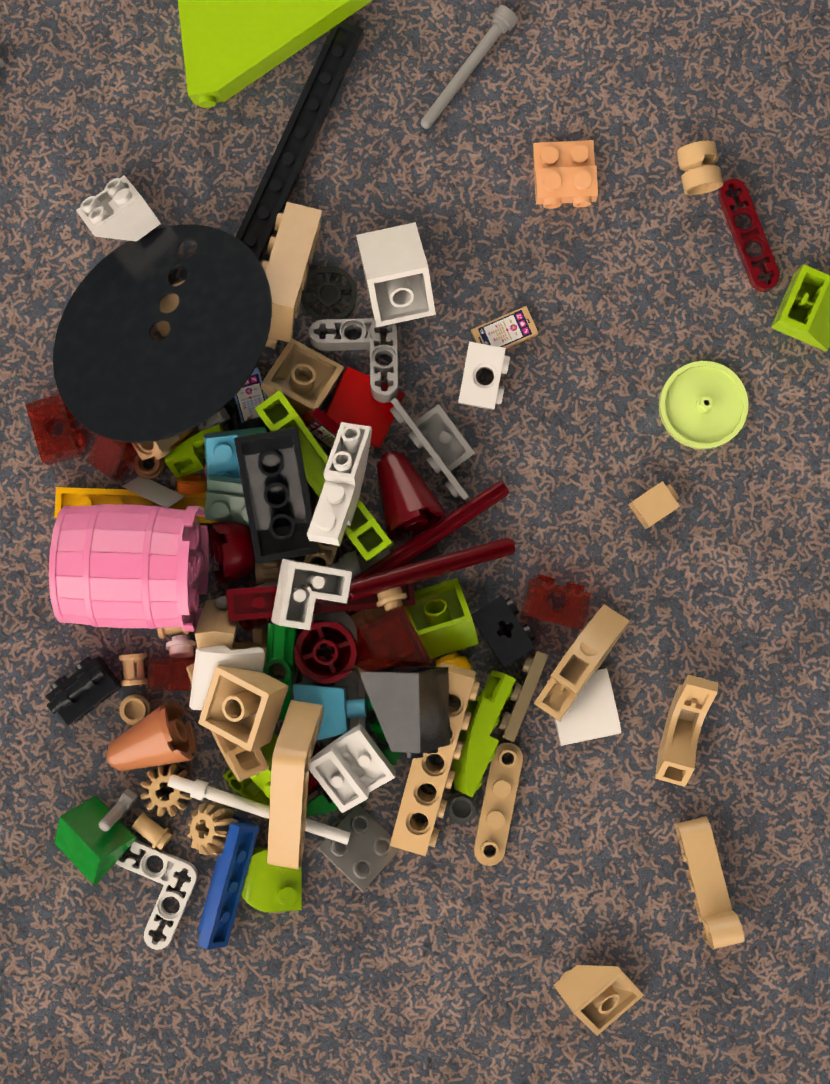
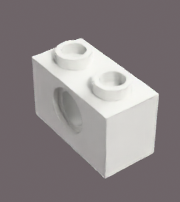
[458,341,510,410]

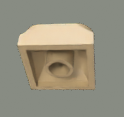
[261,338,344,417]

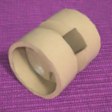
[677,140,723,196]

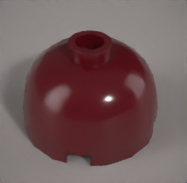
[209,521,256,584]
[294,619,358,684]

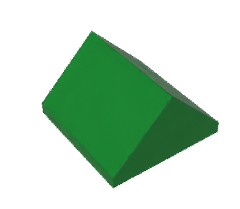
[54,796,137,885]

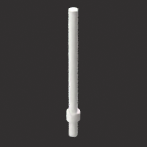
[167,774,351,845]

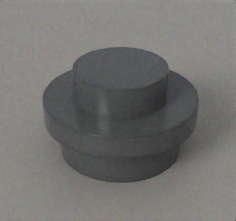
[446,792,477,823]

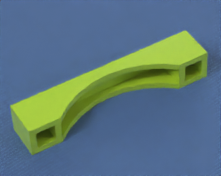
[254,390,392,564]

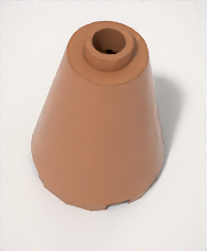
[106,701,197,771]

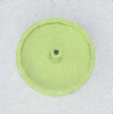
[659,361,748,449]

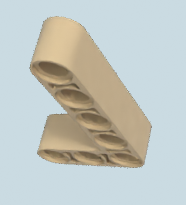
[267,700,324,870]

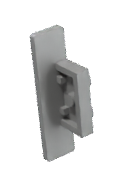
[390,397,475,500]

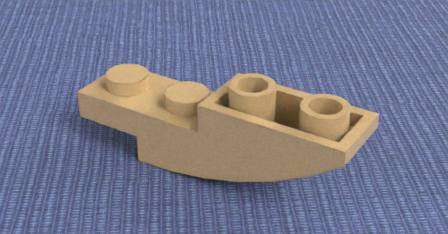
[534,604,630,722]

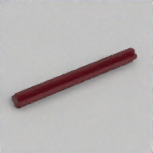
[355,481,509,579]
[348,538,516,600]

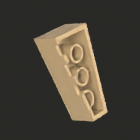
[262,202,322,343]

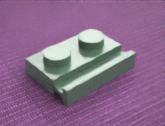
[205,474,249,525]

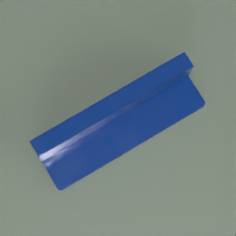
[198,815,260,950]

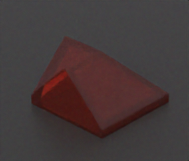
[354,605,432,671]

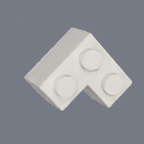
[271,559,352,630]

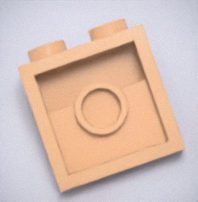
[533,140,598,209]

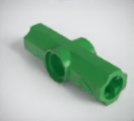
[263,622,297,720]

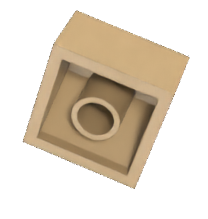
[198,665,289,752]

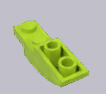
[452,670,516,798]

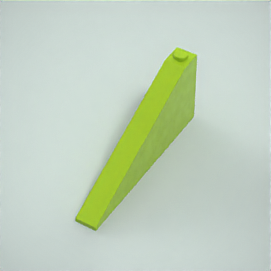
[178,0,373,108]

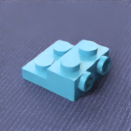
[204,427,268,478]

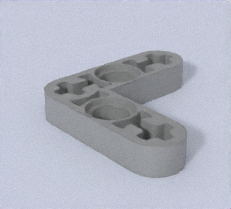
[309,318,398,403]

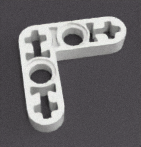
[116,840,198,950]

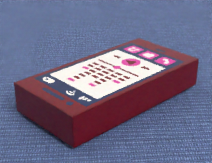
[301,407,340,450]

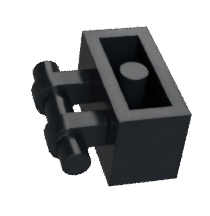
[46,656,123,725]

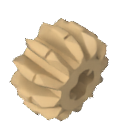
[141,764,192,817]
[186,802,239,855]

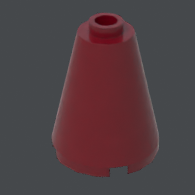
[377,451,446,540]

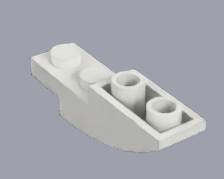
[307,422,372,546]

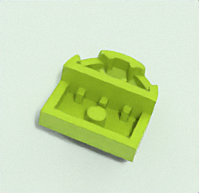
[241,846,302,912]

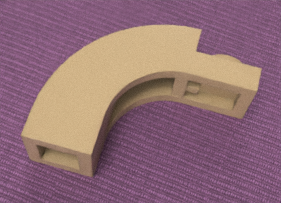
[655,675,718,787]

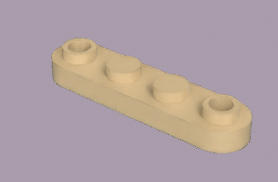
[474,742,523,866]

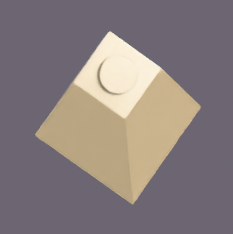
[553,965,644,1036]

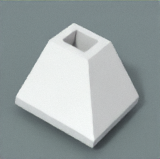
[76,175,161,241]

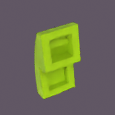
[165,424,224,478]

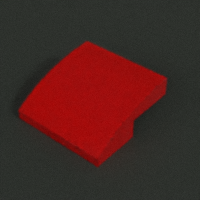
[325,367,405,449]

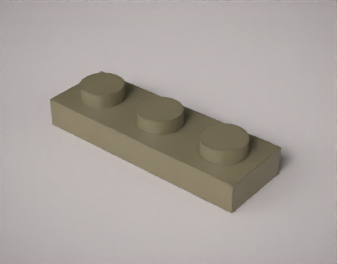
[498,650,548,742]

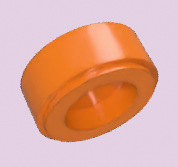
[177,474,207,494]

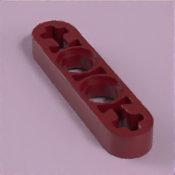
[718,178,780,292]

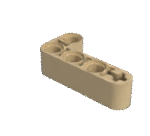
[675,816,745,950]

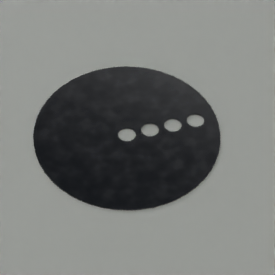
[53,224,272,443]

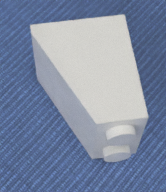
[356,222,436,327]

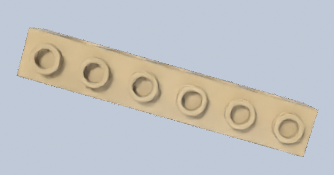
[389,662,480,856]

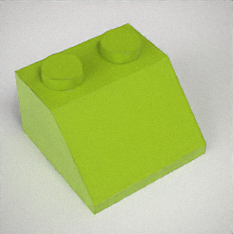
[403,578,479,662]

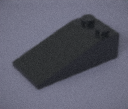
[234,427,320,564]

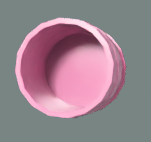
[49,504,209,631]

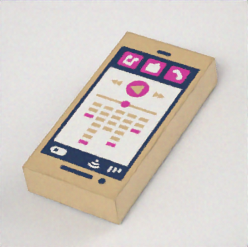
[471,306,538,349]

